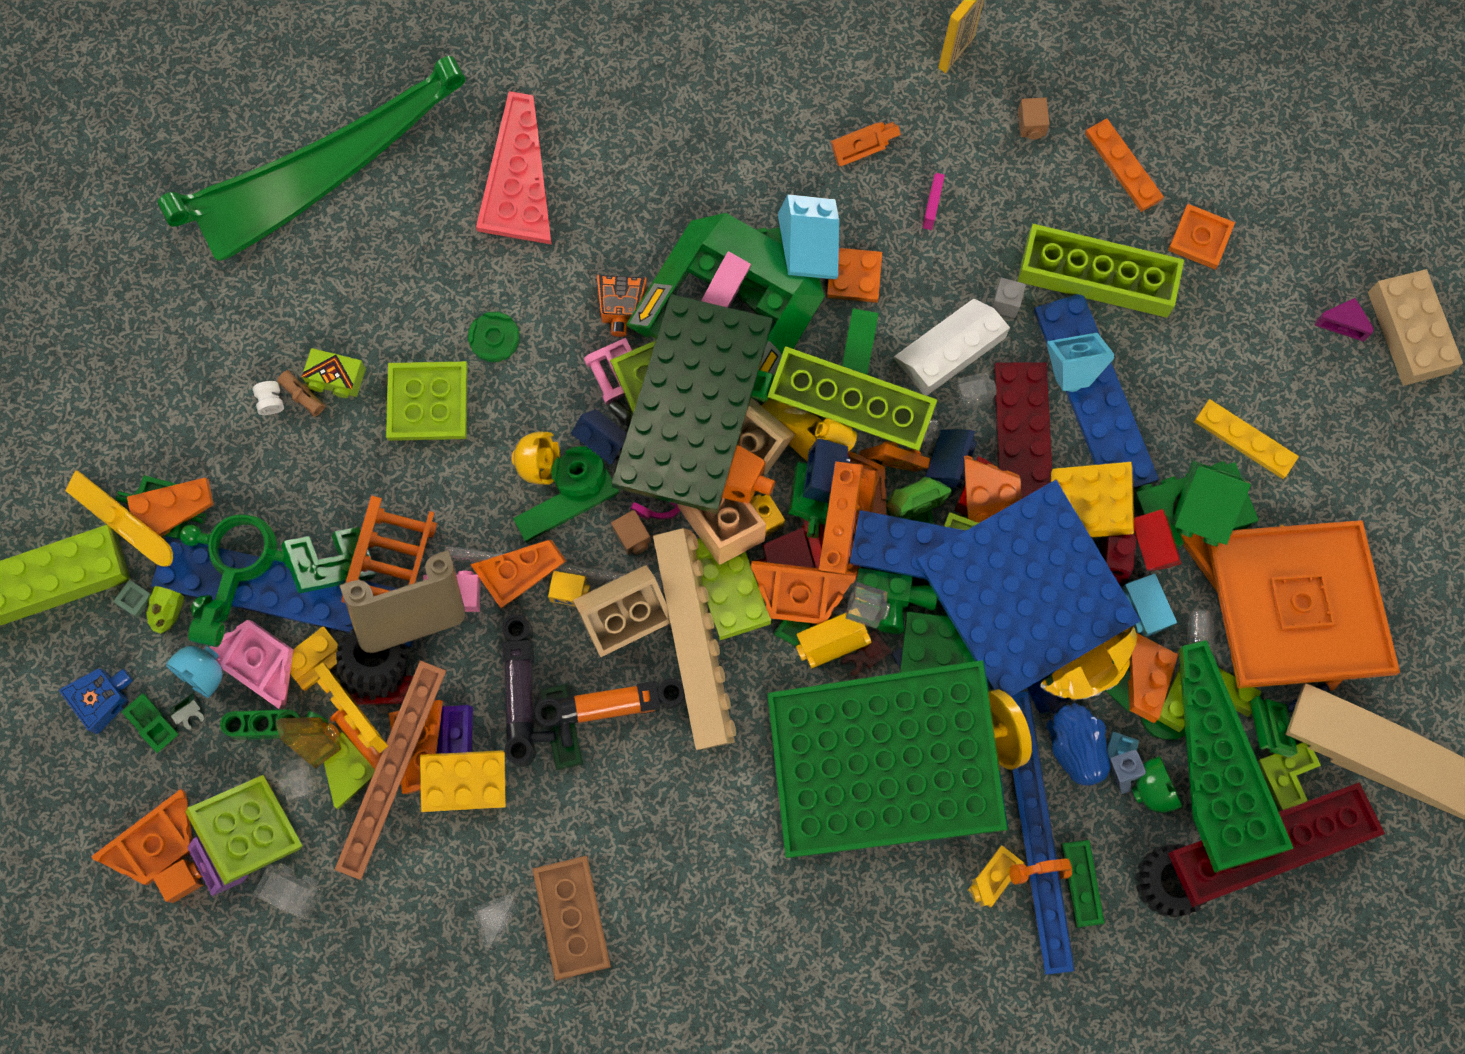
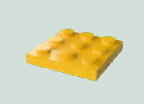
[1051,462,1134,537]

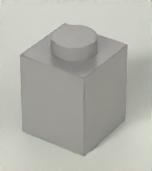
[992,278,1026,318]

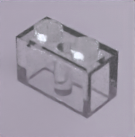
[253,862,324,921]

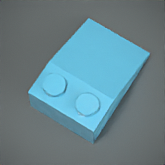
[778,194,839,279]

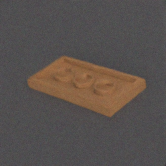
[532,856,611,981]

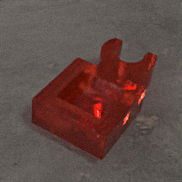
[841,630,891,676]

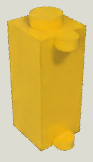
[796,609,872,669]

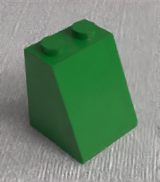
[1172,460,1251,547]

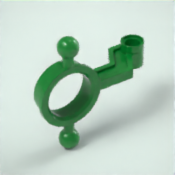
[180,515,289,647]

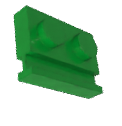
[1250,696,1298,757]

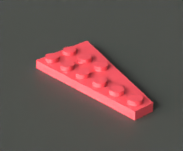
[476,91,552,245]

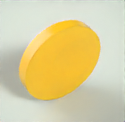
[989,689,1032,770]

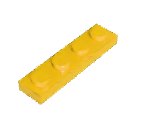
[1194,399,1299,479]
[314,662,388,753]

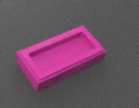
[922,173,945,230]

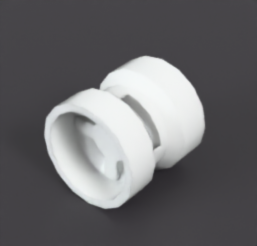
[253,381,284,415]

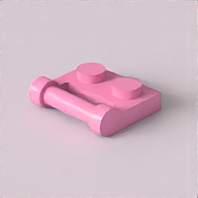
[584,338,632,404]

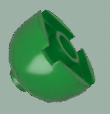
[1131,756,1183,813]

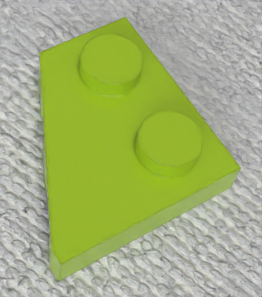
[321,732,375,809]

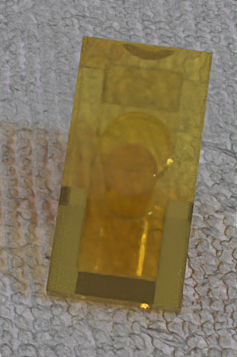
[276,717,342,768]

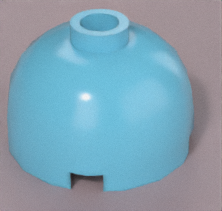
[166,646,223,698]

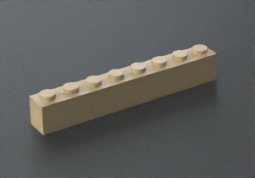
[653,528,736,750]

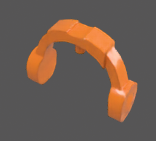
[1009,859,1072,885]

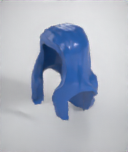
[1046,702,1111,786]

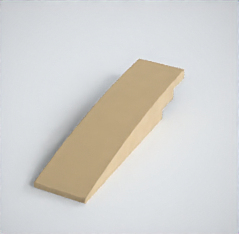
[1286,683,1465,820]

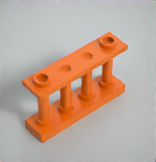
[819,461,878,576]
[341,495,437,603]

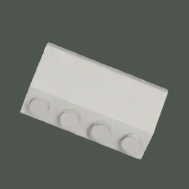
[893,299,1010,396]

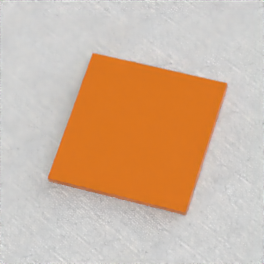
[1207,520,1400,689]

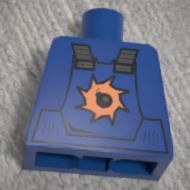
[59,669,134,734]

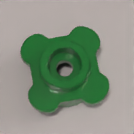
[191,595,213,618]

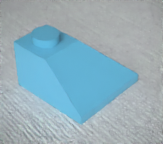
[1047,333,1114,392]

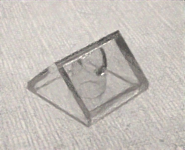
[472,894,521,951]

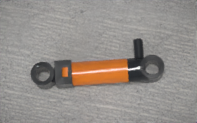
[535,679,685,748]

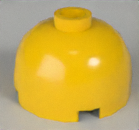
[512,432,560,485]

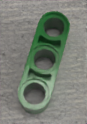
[220,710,306,740]

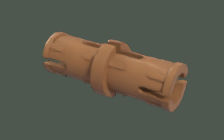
[277,370,326,417]

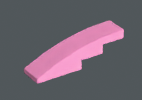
[701,251,751,308]

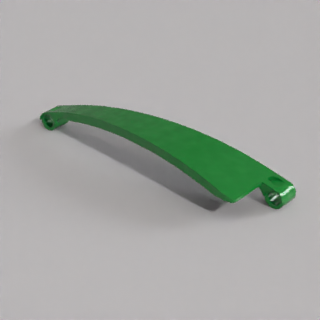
[157,56,466,261]

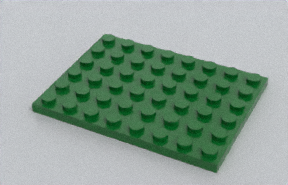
[767,660,1009,858]

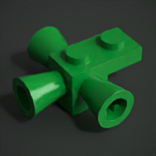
[854,568,937,634]

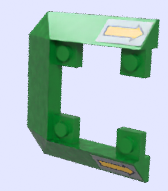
[626,213,825,403]

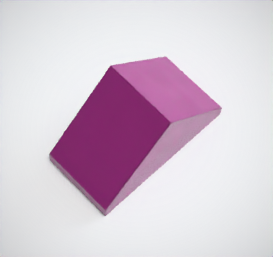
[1314,298,1374,342]

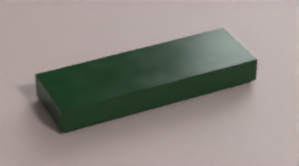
[540,684,583,770]

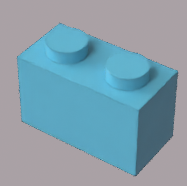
[1122,574,1177,637]

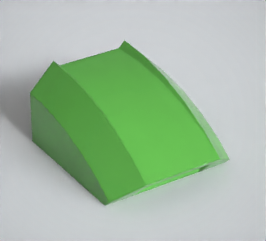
[887,477,951,519]

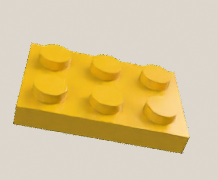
[420,750,506,812]

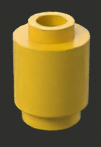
[815,418,857,451]

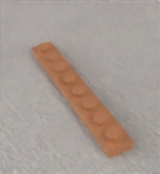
[334,660,447,880]

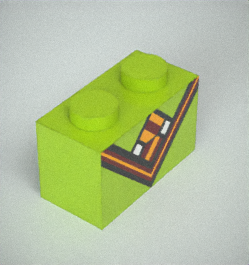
[302,348,366,398]

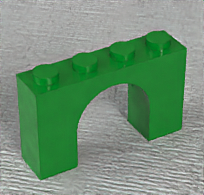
[1133,461,1259,550]

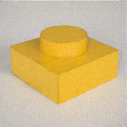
[970,875,995,907]

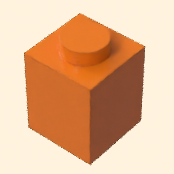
[153,859,203,903]

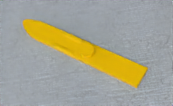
[65,470,173,567]

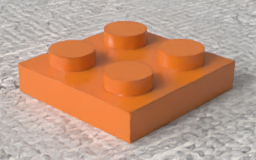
[1168,204,1235,269]
[827,248,882,303]

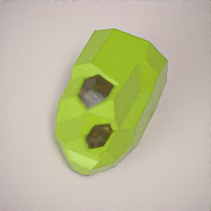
[146,586,184,634]

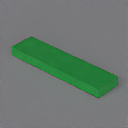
[513,469,619,543]

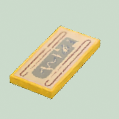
[938,0,984,73]

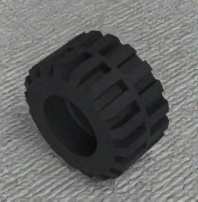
[336,628,407,700]
[1135,844,1207,917]

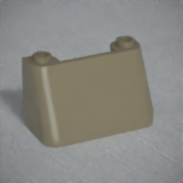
[339,550,465,653]

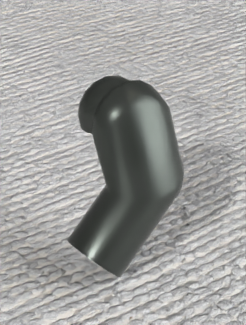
[608,400,632,433]

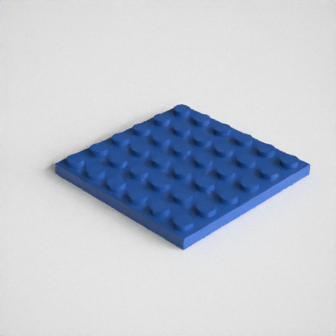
[916,480,1141,697]

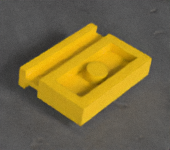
[290,626,338,691]

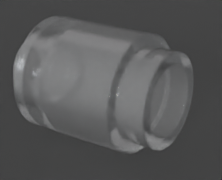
[1187,610,1215,647]

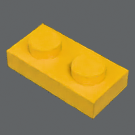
[968,845,1024,908]

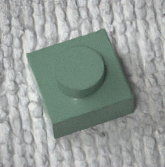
[113,580,151,618]

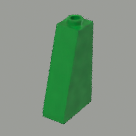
[842,308,879,375]

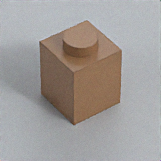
[1018,98,1050,140]
[611,510,651,555]

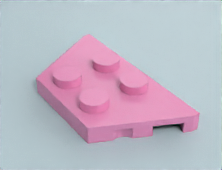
[203,620,294,709]

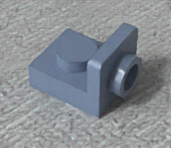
[1110,750,1146,794]

